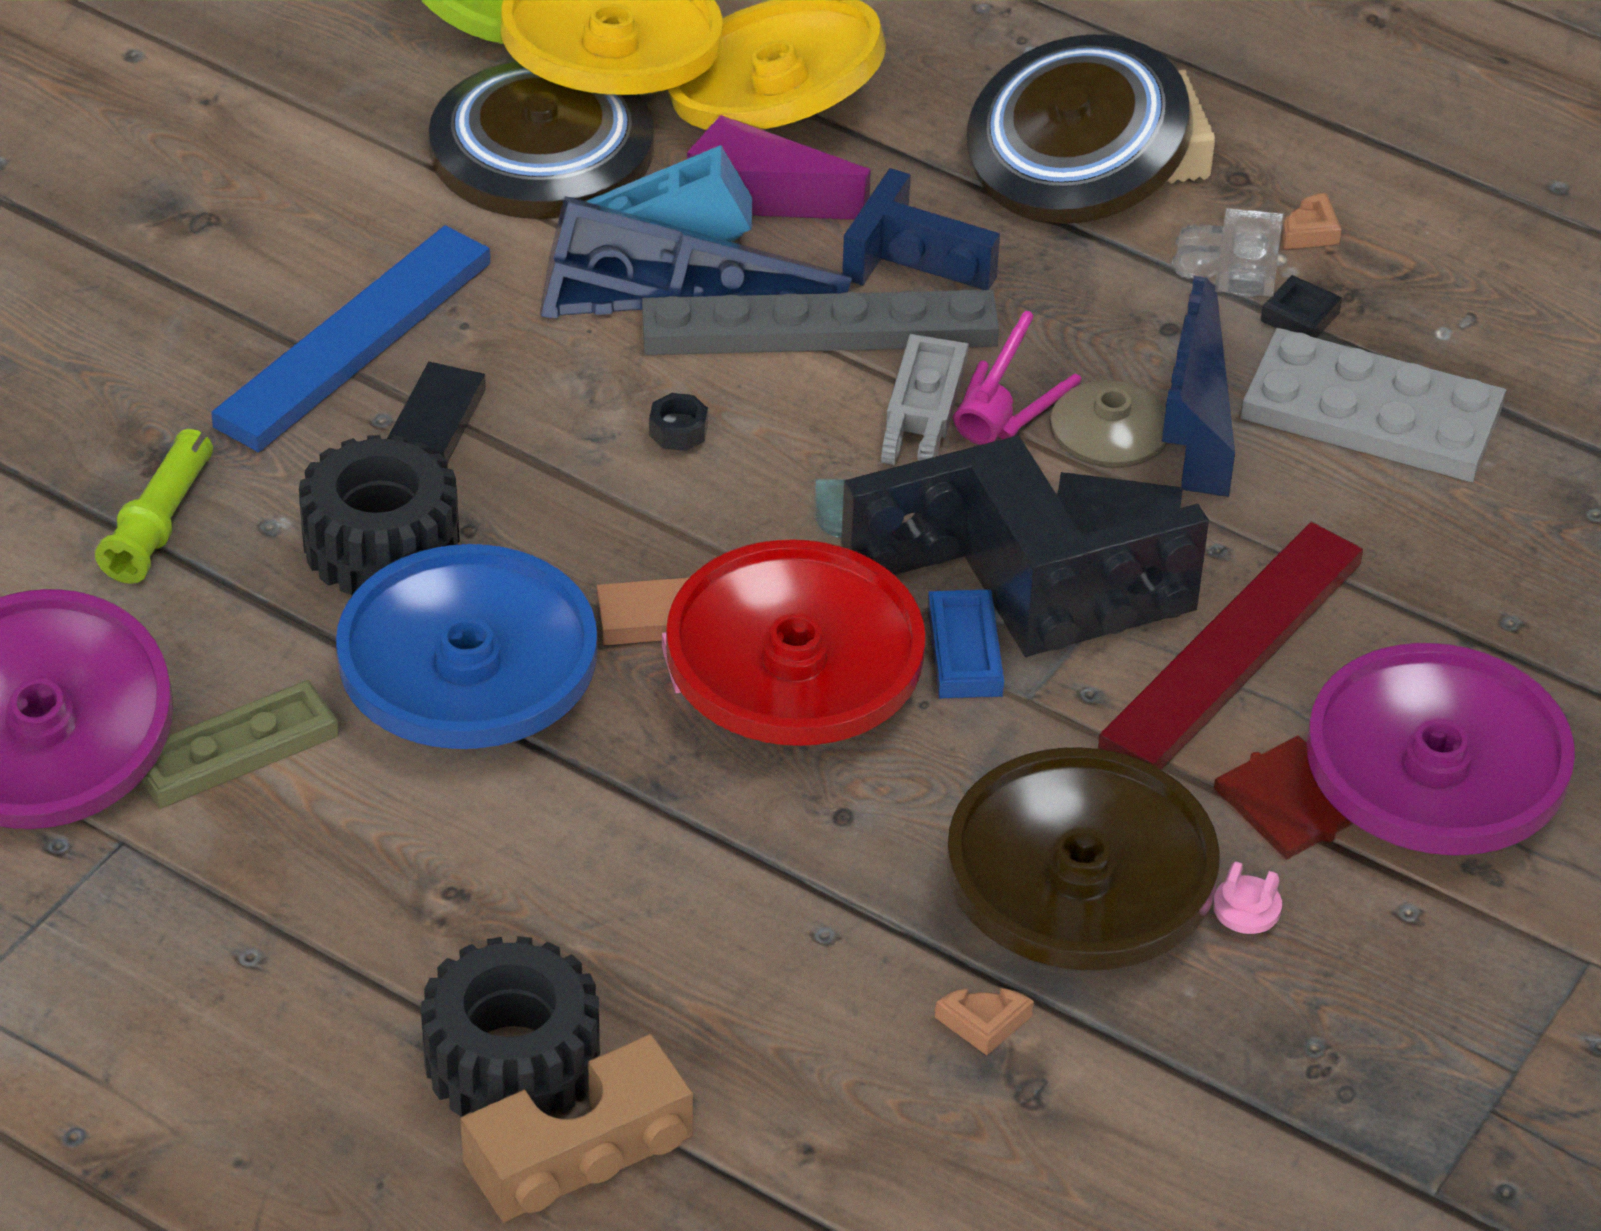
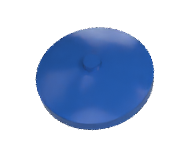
[336,544,597,749]

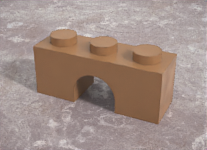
[460,1034,693,1223]

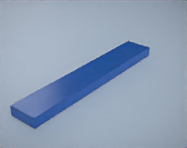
[211,225,490,453]

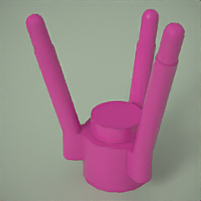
[952,311,1081,445]

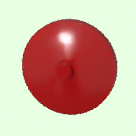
[666,539,925,746]

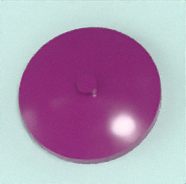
[0,589,173,829]
[1307,643,1575,855]

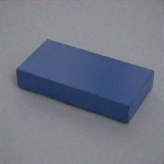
[927,589,1004,699]

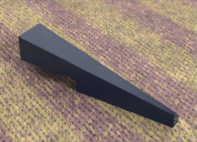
[540,196,852,318]
[1162,275,1235,497]

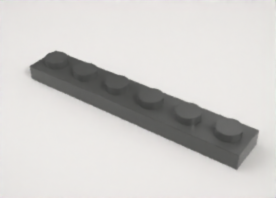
[642,289,999,355]

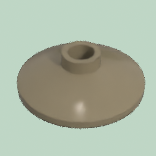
[1051,380,1167,467]

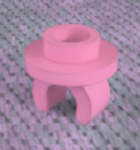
[1213,862,1282,934]

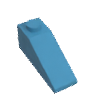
[586,145,752,242]

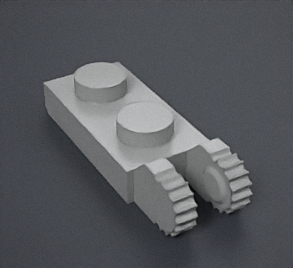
[881,334,969,465]

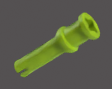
[95,429,214,584]

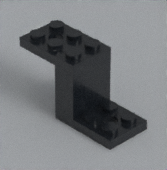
[841,435,1209,657]

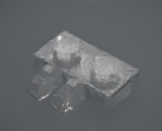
[1172,208,1283,297]

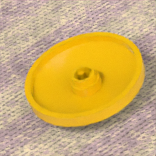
[501,0,723,95]
[668,0,886,130]

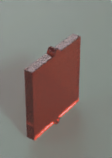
[1213,735,1354,860]

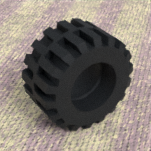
[299,435,460,595]
[421,936,600,1117]

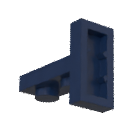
[842,168,1000,290]

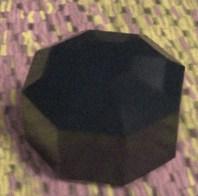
[649,393,708,451]

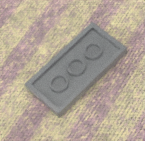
[1240,328,1506,483]

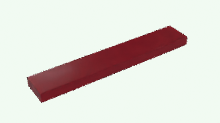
[1098,521,1363,769]

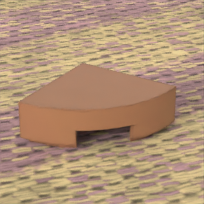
[1282,193,1342,250]
[935,988,1034,1055]

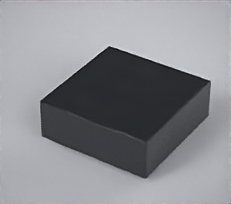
[1260,275,1342,338]

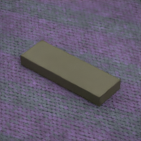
[142,680,339,809]

